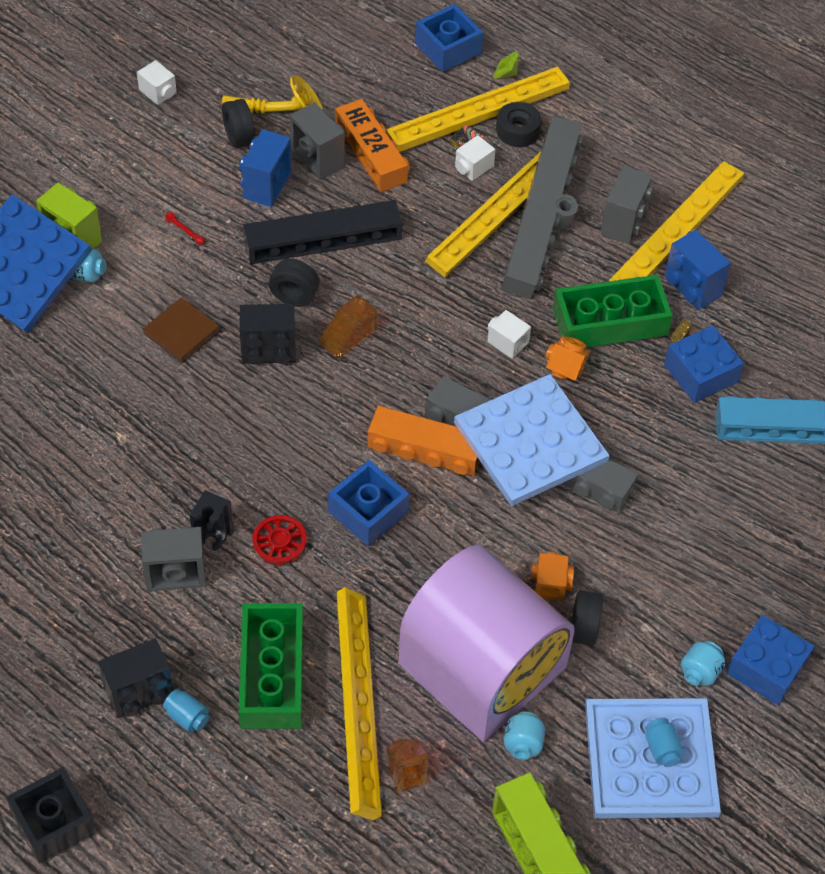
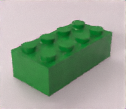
[552,274,673,347]
[239,603,303,729]

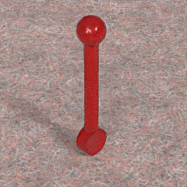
[165,212,205,246]

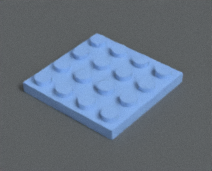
[454,374,609,506]
[585,698,721,818]

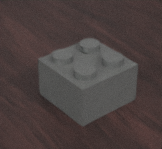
[290,102,346,180]
[600,165,654,244]
[141,526,206,592]

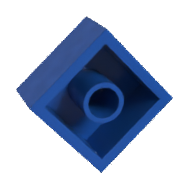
[415,4,483,72]
[239,129,292,208]
[664,229,731,310]
[664,325,744,403]
[328,460,410,546]
[727,614,814,706]

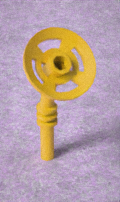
[222,75,323,114]

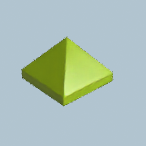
[493,51,519,79]

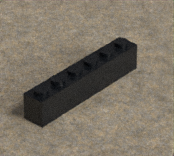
[243,200,403,265]

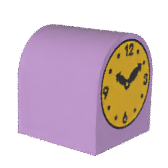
[398,545,574,743]

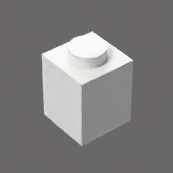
[137,60,177,105]
[455,135,495,181]
[487,310,531,359]

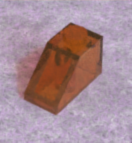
[319,295,377,359]
[386,739,429,793]

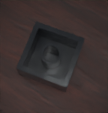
[240,304,296,365]
[98,638,174,719]
[6,766,97,864]

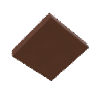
[143,297,220,363]

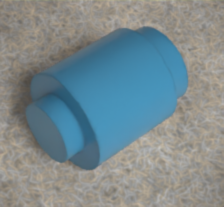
[163,689,209,733]
[645,718,685,767]

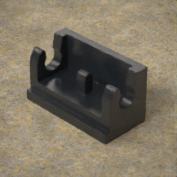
[189,490,234,551]

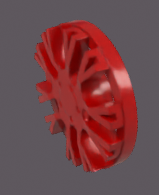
[252,515,307,566]

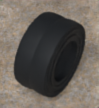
[222,99,255,146]
[496,102,541,147]
[269,259,320,307]
[571,590,603,646]

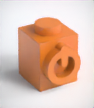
[545,336,591,381]
[530,552,574,601]

